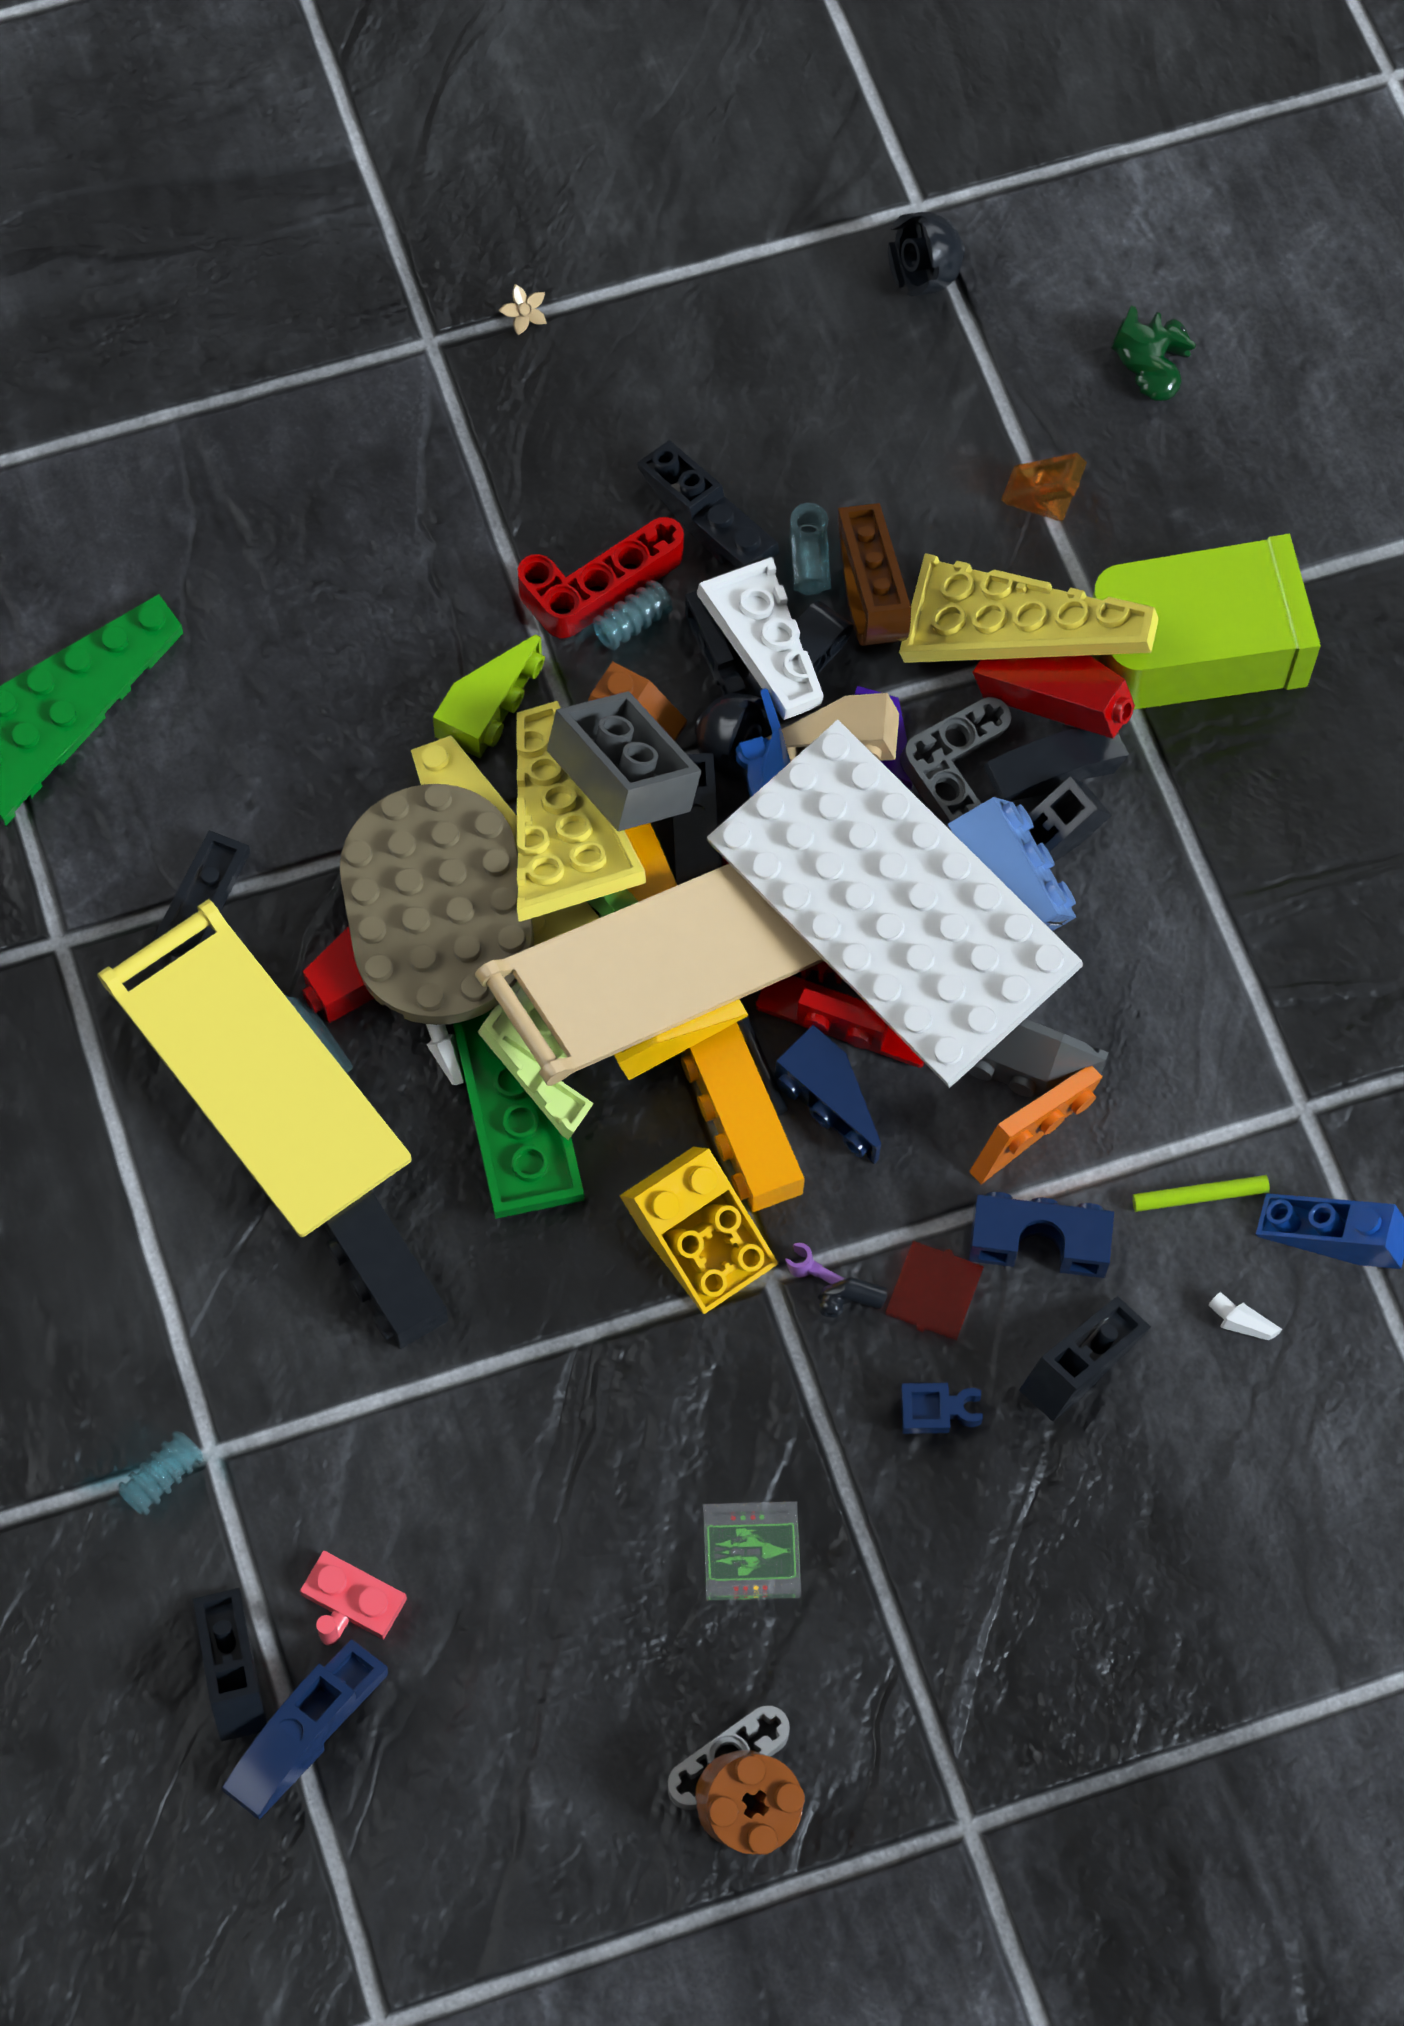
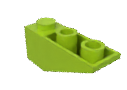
[433,634,545,758]

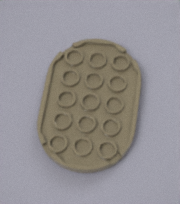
[340,784,534,1025]

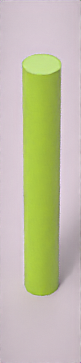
[1132,1175,1270,1212]

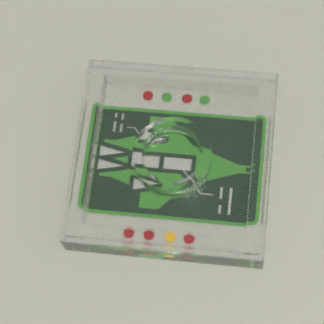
[703,1501,801,1600]

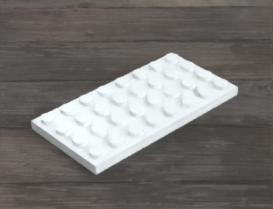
[707,720,1083,1088]

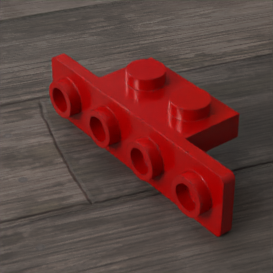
[756,975,924,1068]

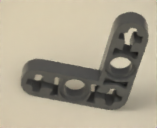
[900,697,1011,832]

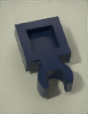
[901,1383,983,1434]

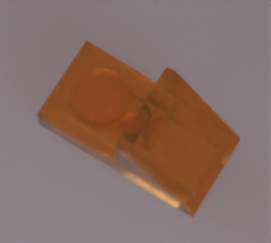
[1001,453,1087,521]

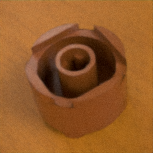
[696,1750,805,1854]

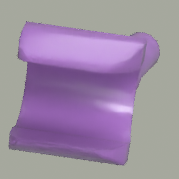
[785,1242,845,1284]

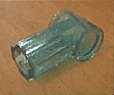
[789,503,831,595]

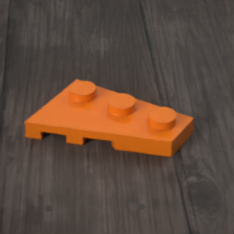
[969,1066,1103,1185]

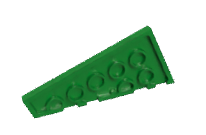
[0,594,183,826]

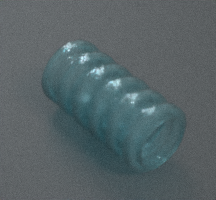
[593,580,673,650]
[117,1430,204,1516]

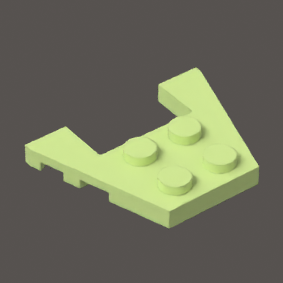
[478,981,594,1140]

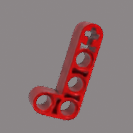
[517,517,684,638]

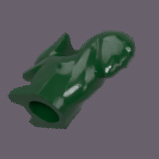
[1110,305,1196,401]

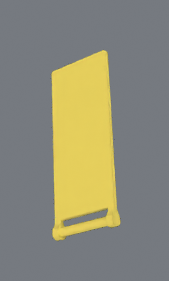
[97,899,412,1237]

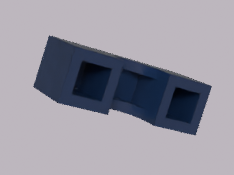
[969,1192,1114,1278]

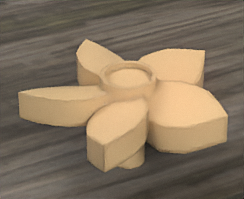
[498,284,547,335]

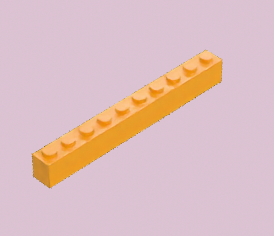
[624,823,805,1213]

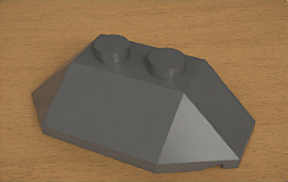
[968,1019,1109,1097]

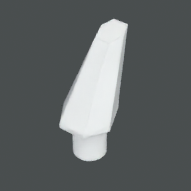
[426,1024,465,1085]
[1208,1292,1282,1340]

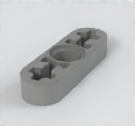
[668,1706,790,1810]

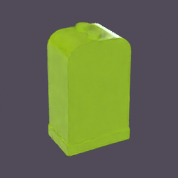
[1090,534,1321,710]

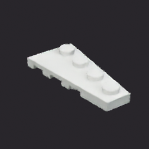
[697,557,824,720]

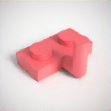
[300,1551,407,1646]

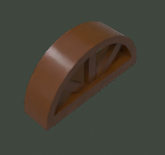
[838,503,911,646]

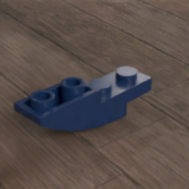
[222,1639,388,1820]

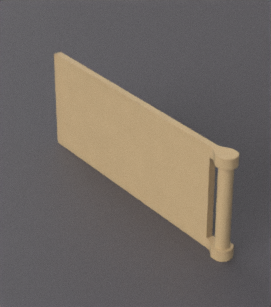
[475,864,824,1086]

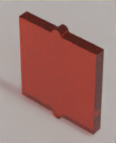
[886,1241,984,1340]

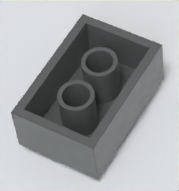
[547,691,701,831]

